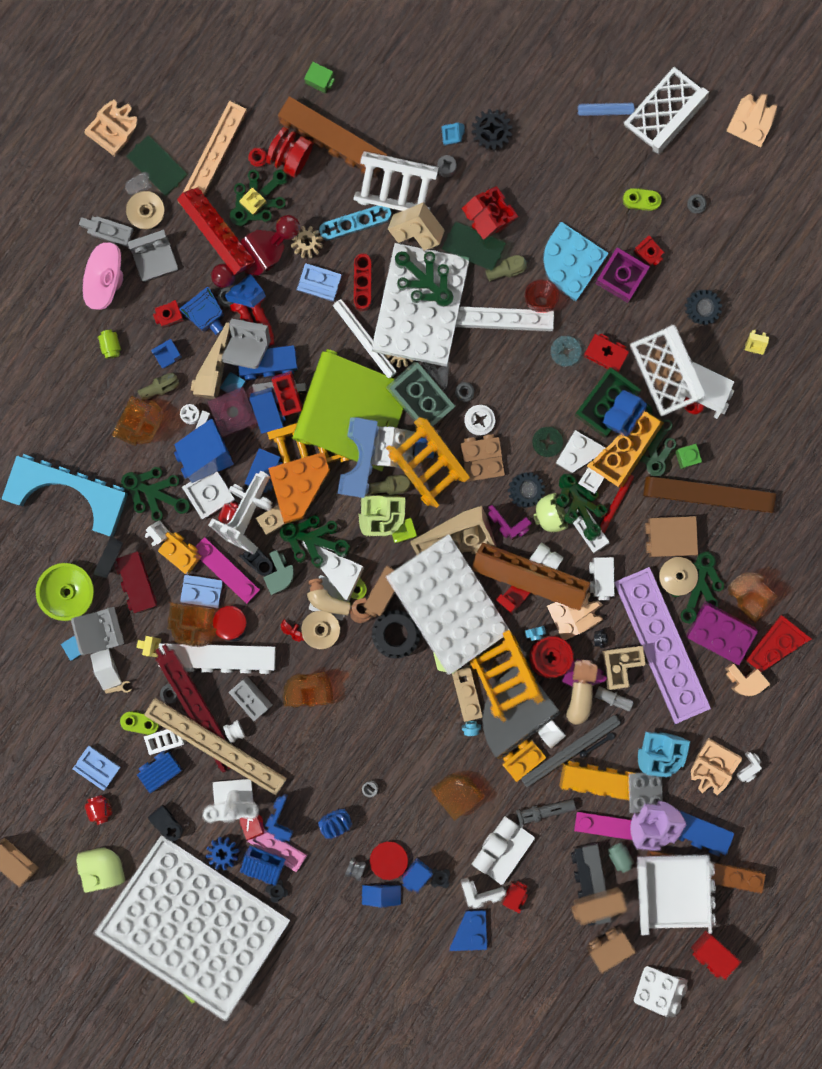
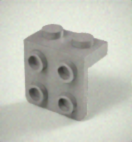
[222,319,271,369]
[71,607,124,655]

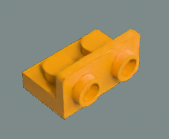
[158,532,202,575]
[502,740,546,782]

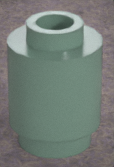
[608,842,634,873]

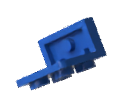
[266,794,294,842]

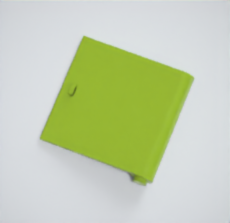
[292,349,403,471]

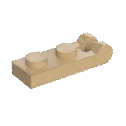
[452,665,483,722]

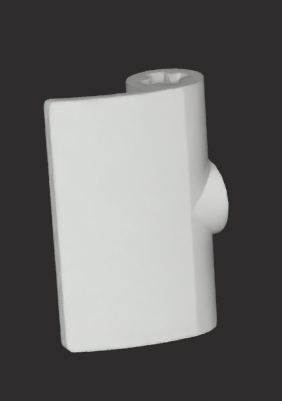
[472,816,535,885]

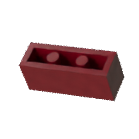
[114,551,158,614]

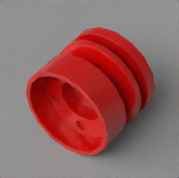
[266,127,313,178]
[529,637,573,678]

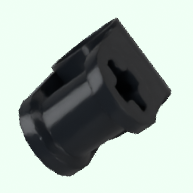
[239,542,275,577]
[148,804,183,841]

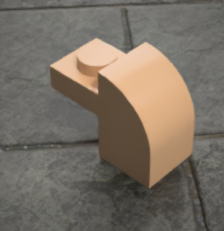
[725,664,770,696]

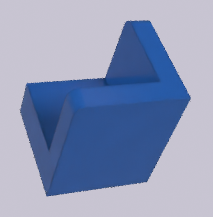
[151,339,182,369]

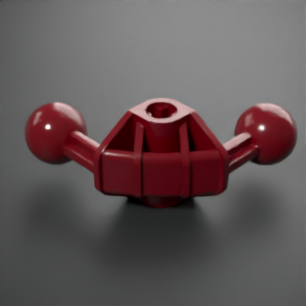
[211,215,300,288]

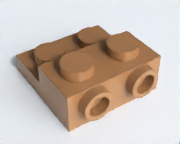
[461,434,505,482]

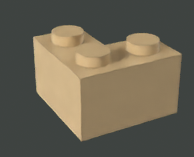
[388,202,444,251]
[602,646,645,690]

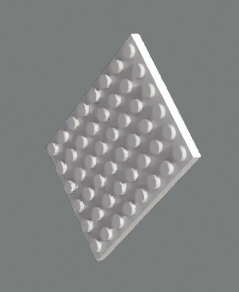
[95,835,290,1021]

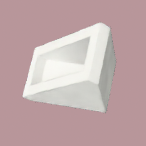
[91,649,122,690]

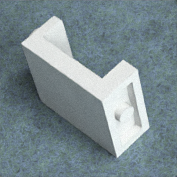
[678,362,734,419]

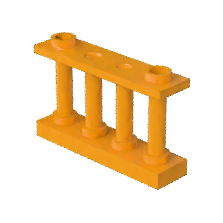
[386,417,470,508]
[267,423,350,464]
[470,630,544,722]

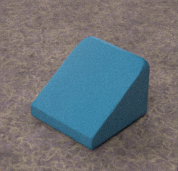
[61,635,81,661]

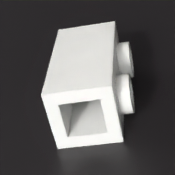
[589,558,614,600]

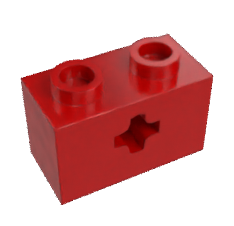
[583,334,629,372]
[271,371,303,416]

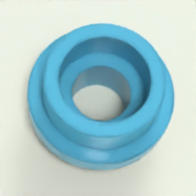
[462,721,481,736]

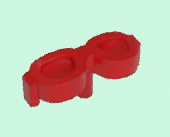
[280,619,304,642]

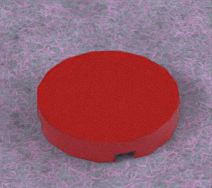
[370,841,408,880]

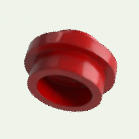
[248,148,267,167]

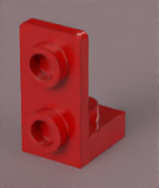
[496,586,531,615]

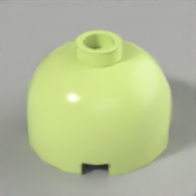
[534,493,568,532]

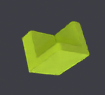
[392,518,417,544]

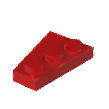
[745,615,811,672]

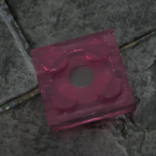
[207,387,258,437]

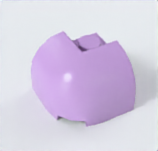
[631,801,686,850]

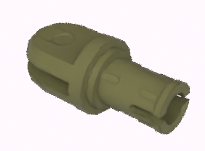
[485,255,527,282]
[137,373,179,401]
[369,475,411,495]

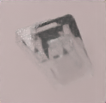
[419,360,449,391]

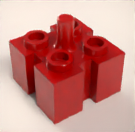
[461,186,518,240]

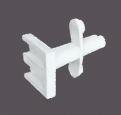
[209,471,272,554]
[203,779,258,822]

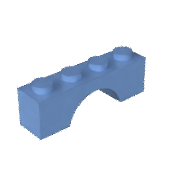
[337,417,379,498]

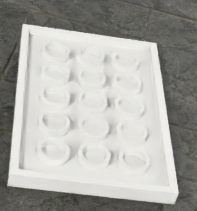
[371,243,469,367]
[386,535,509,674]

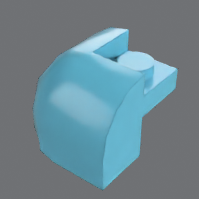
[638,732,690,777]

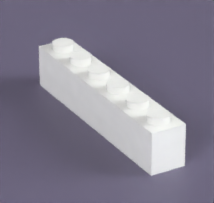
[158,644,276,674]

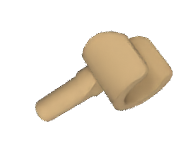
[105,681,132,694]

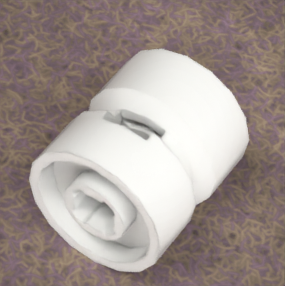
[529,542,564,570]

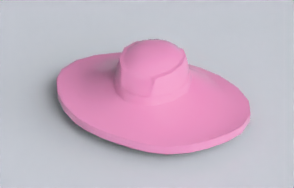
[83,243,123,310]

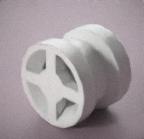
[180,404,201,425]
[223,720,245,743]

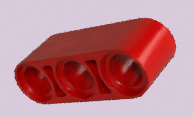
[354,254,372,312]

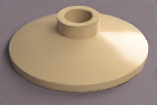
[126,191,164,229]
[659,557,698,596]
[301,611,340,649]

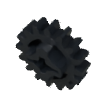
[471,109,513,152]

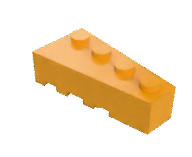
[587,411,664,487]
[559,761,634,800]

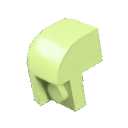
[359,495,405,536]
[77,848,125,893]

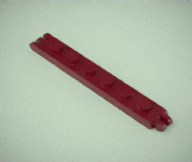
[155,644,231,773]

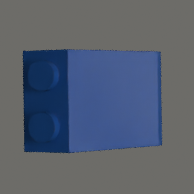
[174,419,234,483]

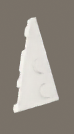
[302,541,364,601]

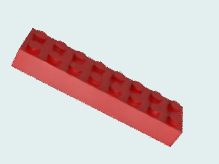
[177,187,255,275]

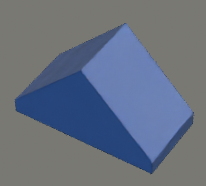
[362,885,401,907]

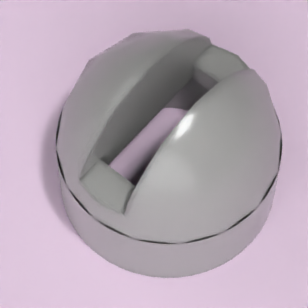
[362,781,378,797]

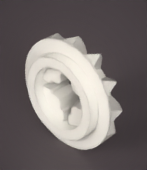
[465,405,495,436]

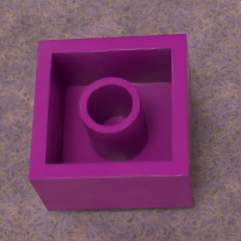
[595,247,649,303]

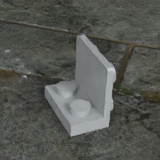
[127,230,178,282]

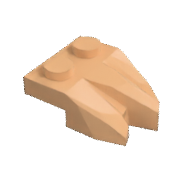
[726,94,777,147]
[85,100,137,156]
[547,592,603,640]
[691,738,742,795]

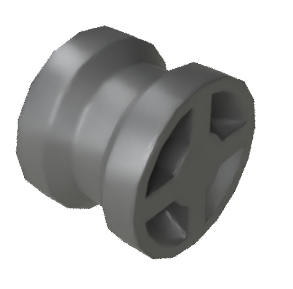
[437,155,456,177]
[345,858,366,881]

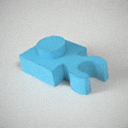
[525,626,546,641]

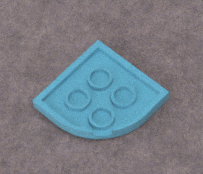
[543,222,608,301]

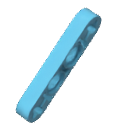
[319,206,391,240]

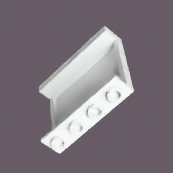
[638,855,715,935]

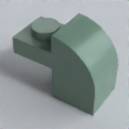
[263,550,294,595]

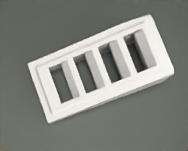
[144,729,188,755]

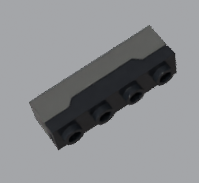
[571,843,611,926]

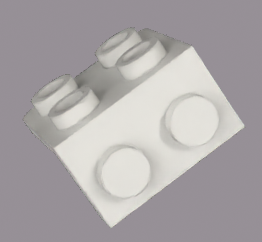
[634,966,688,1017]

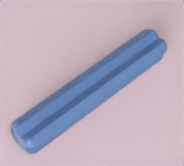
[578,103,634,115]

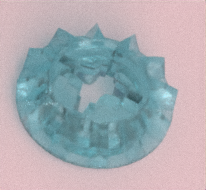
[551,336,581,367]

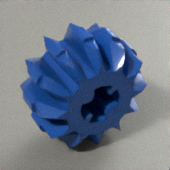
[318,809,352,839]
[206,837,239,870]

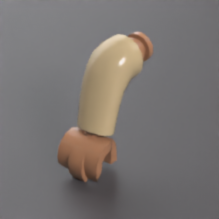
[307,578,372,623]
[566,660,597,725]

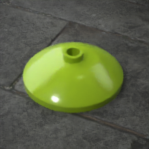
[36,563,94,621]

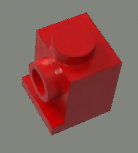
[633,235,664,267]
[153,300,184,328]
[501,881,528,914]

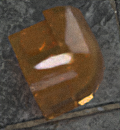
[112,395,164,446]
[728,572,778,623]
[168,603,216,647]
[283,672,334,708]
[430,773,484,821]

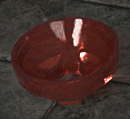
[524,280,559,313]

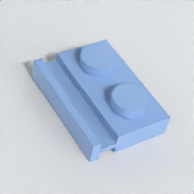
[297,263,342,302]
[180,575,223,608]
[72,745,121,791]

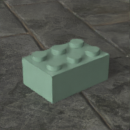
[386,362,455,427]

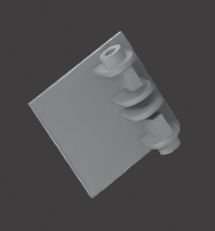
[629,773,663,813]

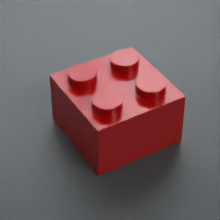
[691,931,741,980]

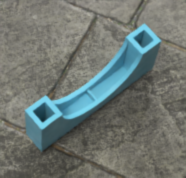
[2,454,128,537]

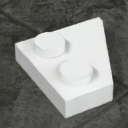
[555,430,606,473]

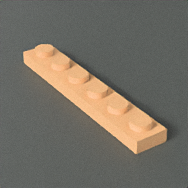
[178,101,247,204]

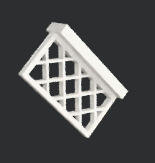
[624,67,709,155]
[630,325,706,416]

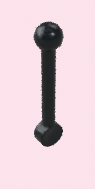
[580,733,615,758]

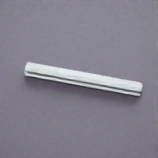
[333,299,397,378]

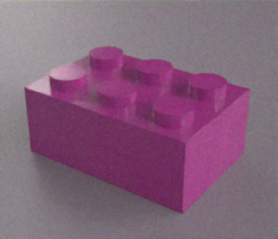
[687,601,758,665]

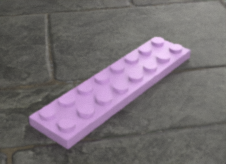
[614,567,711,724]

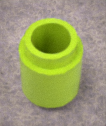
[98,329,121,359]

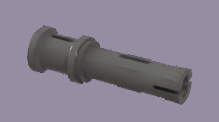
[516,799,576,827]

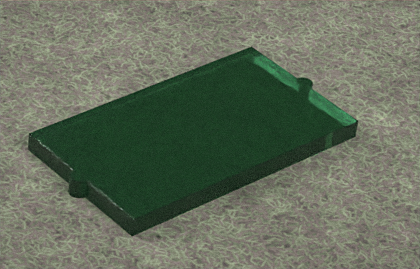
[126,135,188,196]
[442,222,506,271]

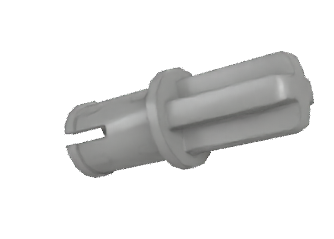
[595,686,633,711]

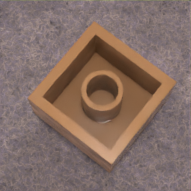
[587,927,635,973]

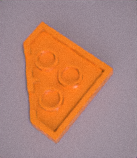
[268,452,330,524]

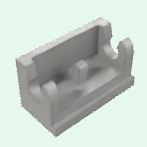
[229,676,272,721]

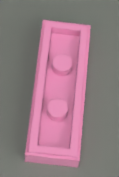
[247,829,307,872]

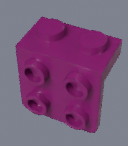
[487,505,531,540]

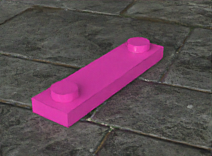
[195,537,260,604]
[574,812,632,840]

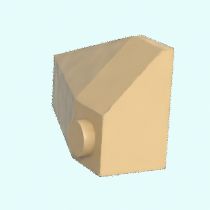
[191,323,231,400]
[411,506,496,555]

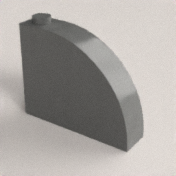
[483,666,561,760]

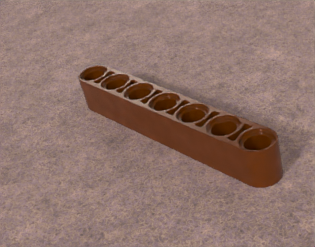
[643,477,776,513]

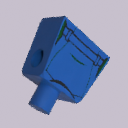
[180,287,224,335]

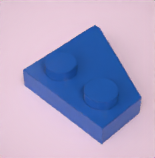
[225,274,266,308]
[450,910,487,951]

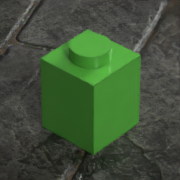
[304,62,335,93]
[675,444,702,469]

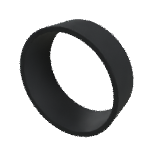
[94,536,123,578]

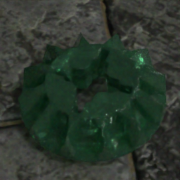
[532,427,563,457]

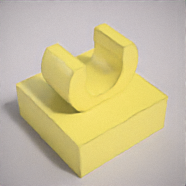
[239,188,266,216]
[745,330,769,355]
[137,636,161,657]

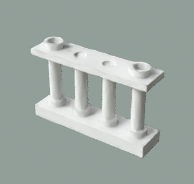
[354,151,439,211]

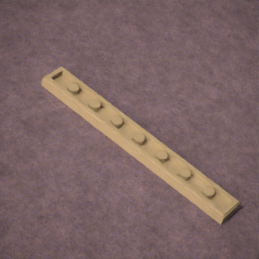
[144,698,286,795]

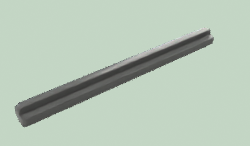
[521,715,620,787]

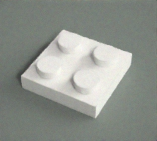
[182,472,235,520]

